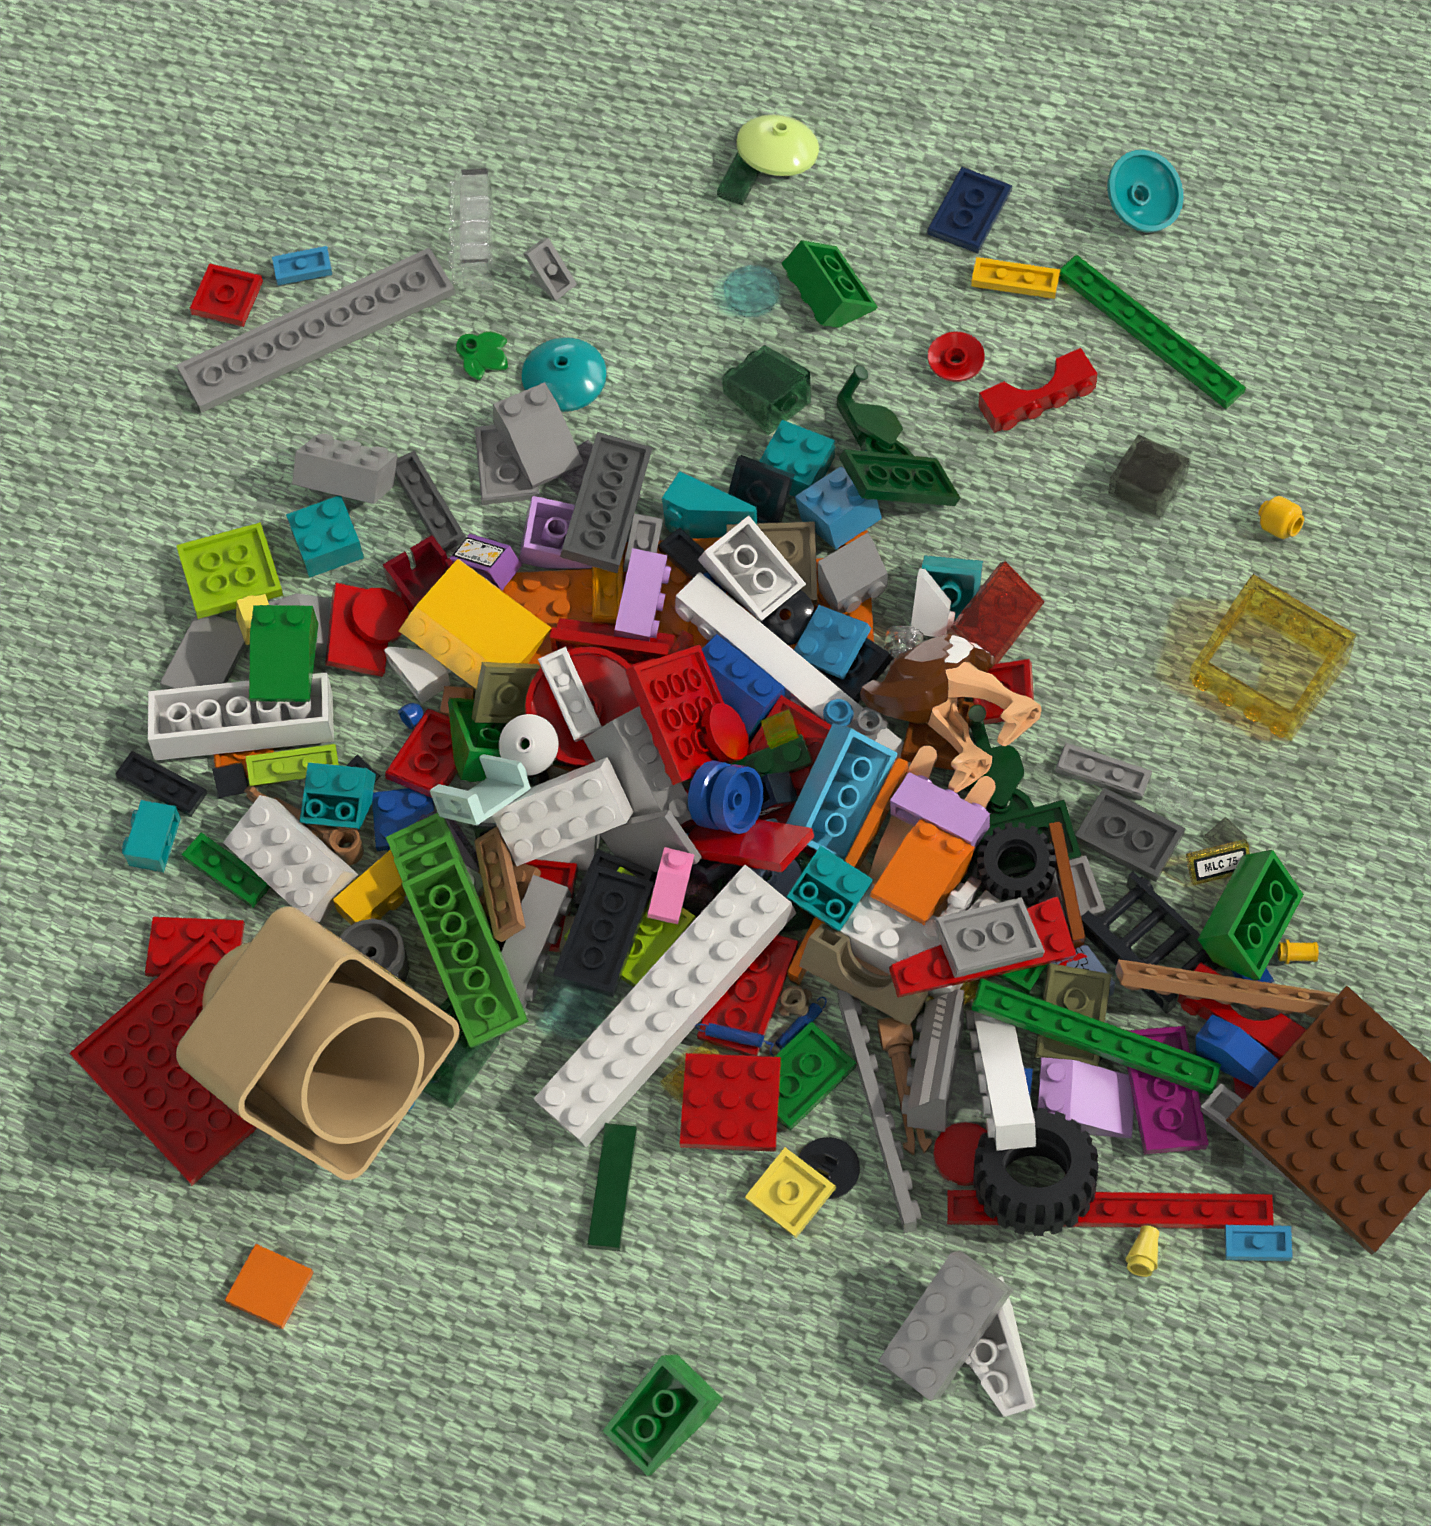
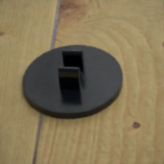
[798,1137,860,1199]

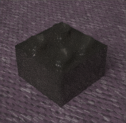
[1108,434,1190,520]

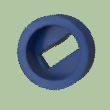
[398,703,424,729]

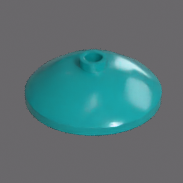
[1107,149,1184,233]
[521,337,607,412]

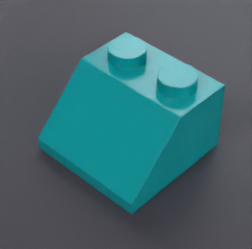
[922,555,983,627]

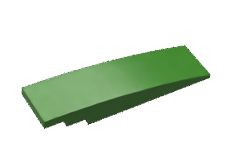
[386,813,529,1049]

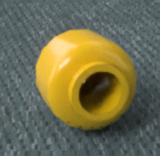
[1258,496,1304,539]

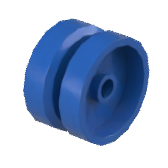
[688,760,763,834]

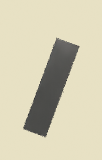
[395,450,466,552]

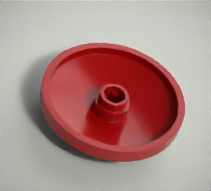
[525,647,640,768]

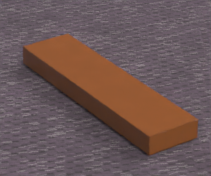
[1048,822,1085,949]

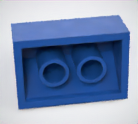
[702,634,785,740]

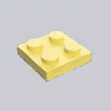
[745,1147,836,1238]

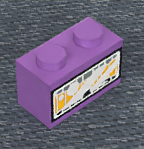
[450,534,522,591]

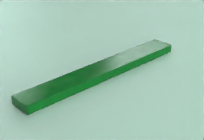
[1059,254,1246,409]
[970,978,1221,1096]

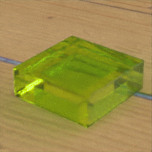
[761,709,799,749]

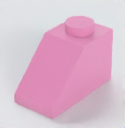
[647,847,695,924]

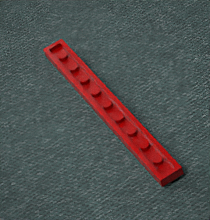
[947,1190,1274,1229]

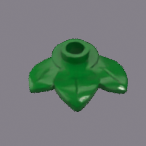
[456,331,508,381]

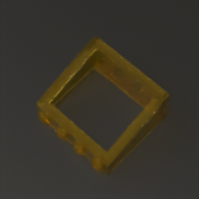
[1189,574,1356,741]

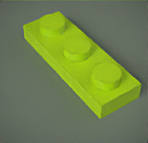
[245,744,339,786]

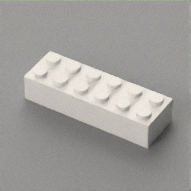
[148,672,334,761]

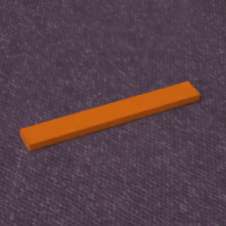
[787,757,909,984]

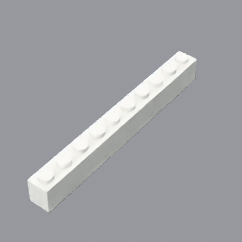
[675,572,911,768]

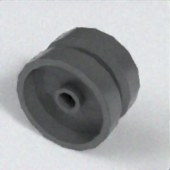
[339,919,410,982]

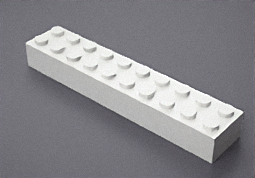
[534,865,796,1147]

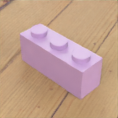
[614,548,671,642]
[890,772,990,851]

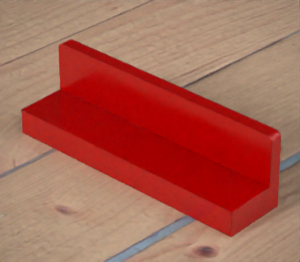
[550,618,675,664]

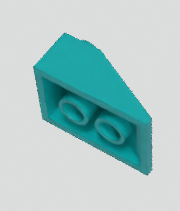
[662,471,757,539]

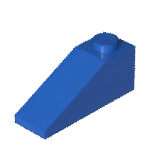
[1196,1014,1279,1087]

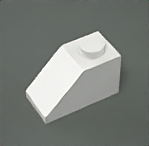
[910,568,955,637]
[384,647,451,704]

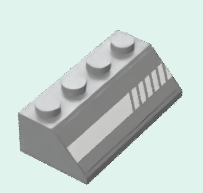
[902,989,964,1132]

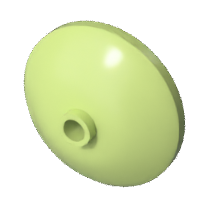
[736,115,819,176]

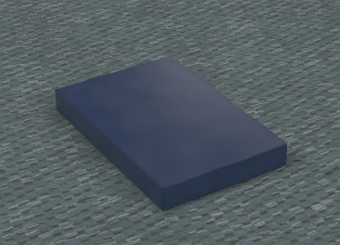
[927,167,1012,253]

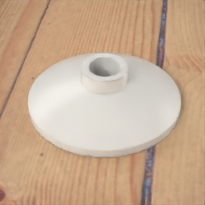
[499,714,559,775]

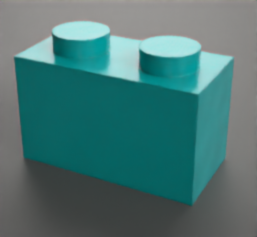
[122,800,181,873]

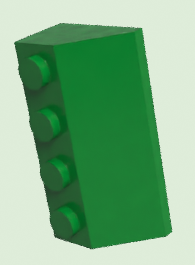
[1198,849,1304,980]

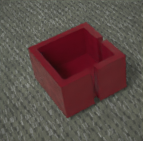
[383,535,453,613]

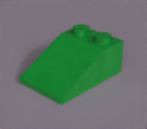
[249,605,319,702]
[448,697,525,782]
[602,1354,723,1476]

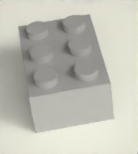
[292,434,397,504]

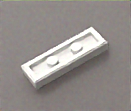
[538,647,602,742]

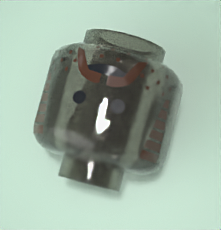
[682,874,720,918]

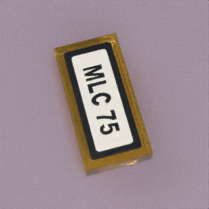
[1186,839,1250,885]

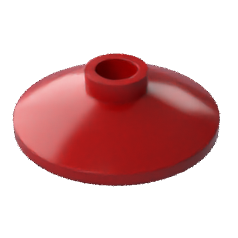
[928,332,985,382]

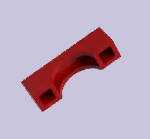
[978,348,1098,433]
[1177,962,1306,1059]

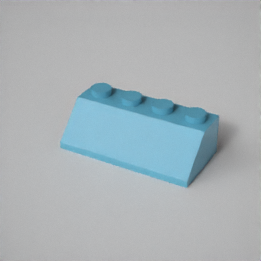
[786,723,898,860]

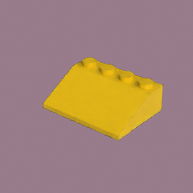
[399,559,552,690]

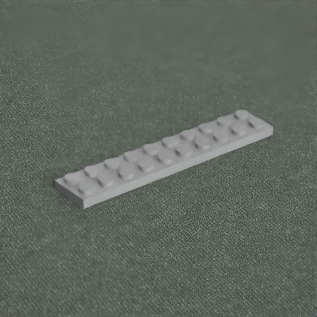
[176,247,455,413]

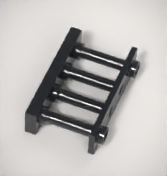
[1081,871,1220,1014]

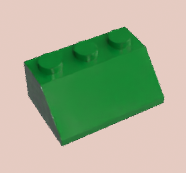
[781,240,878,328]

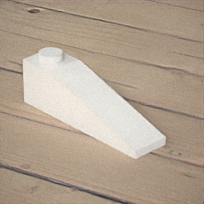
[965,1276,1036,1417]

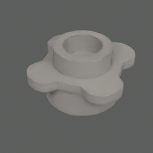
[851,707,888,741]

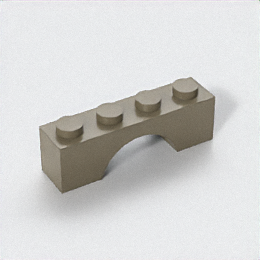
[799,923,929,1026]

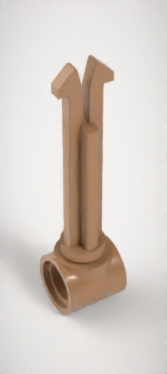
[244,786,364,865]
[877,1017,932,1155]

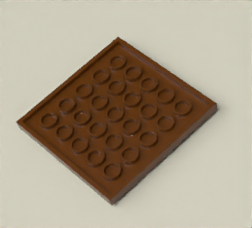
[1226,986,1431,1255]

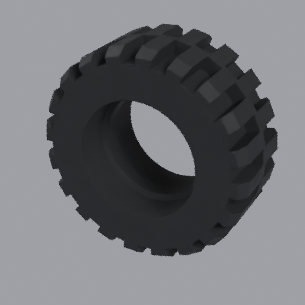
[973,1108,1099,1236]

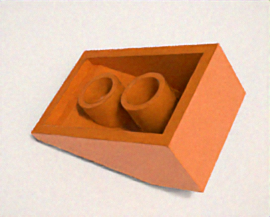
[870,819,975,925]

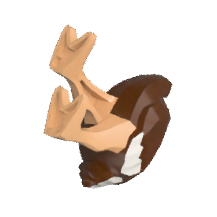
[860,634,1041,793]

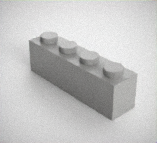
[501,875,573,1008]

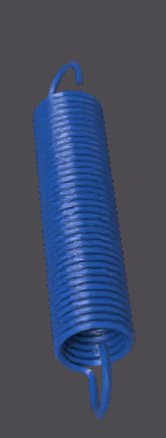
[770,997,827,1057]
[695,1023,774,1048]

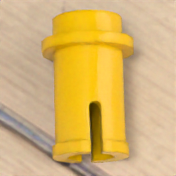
[1278,939,1319,964]

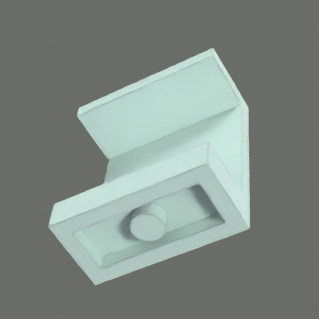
[430,754,531,826]

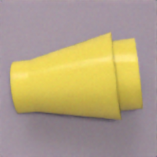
[1126,1226,1160,1277]

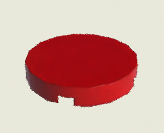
[350,587,409,644]
[701,703,749,763]
[933,1122,987,1186]

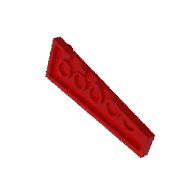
[889,897,1076,998]

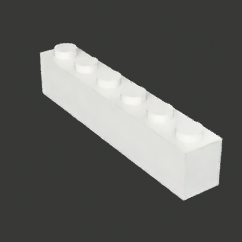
[965,997,1036,1151]

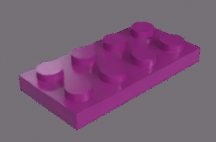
[1127,1026,1209,1155]

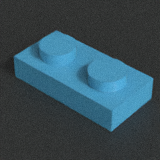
[272,246,333,286]
[1224,1225,1293,1261]

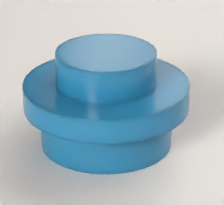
[823,699,854,727]

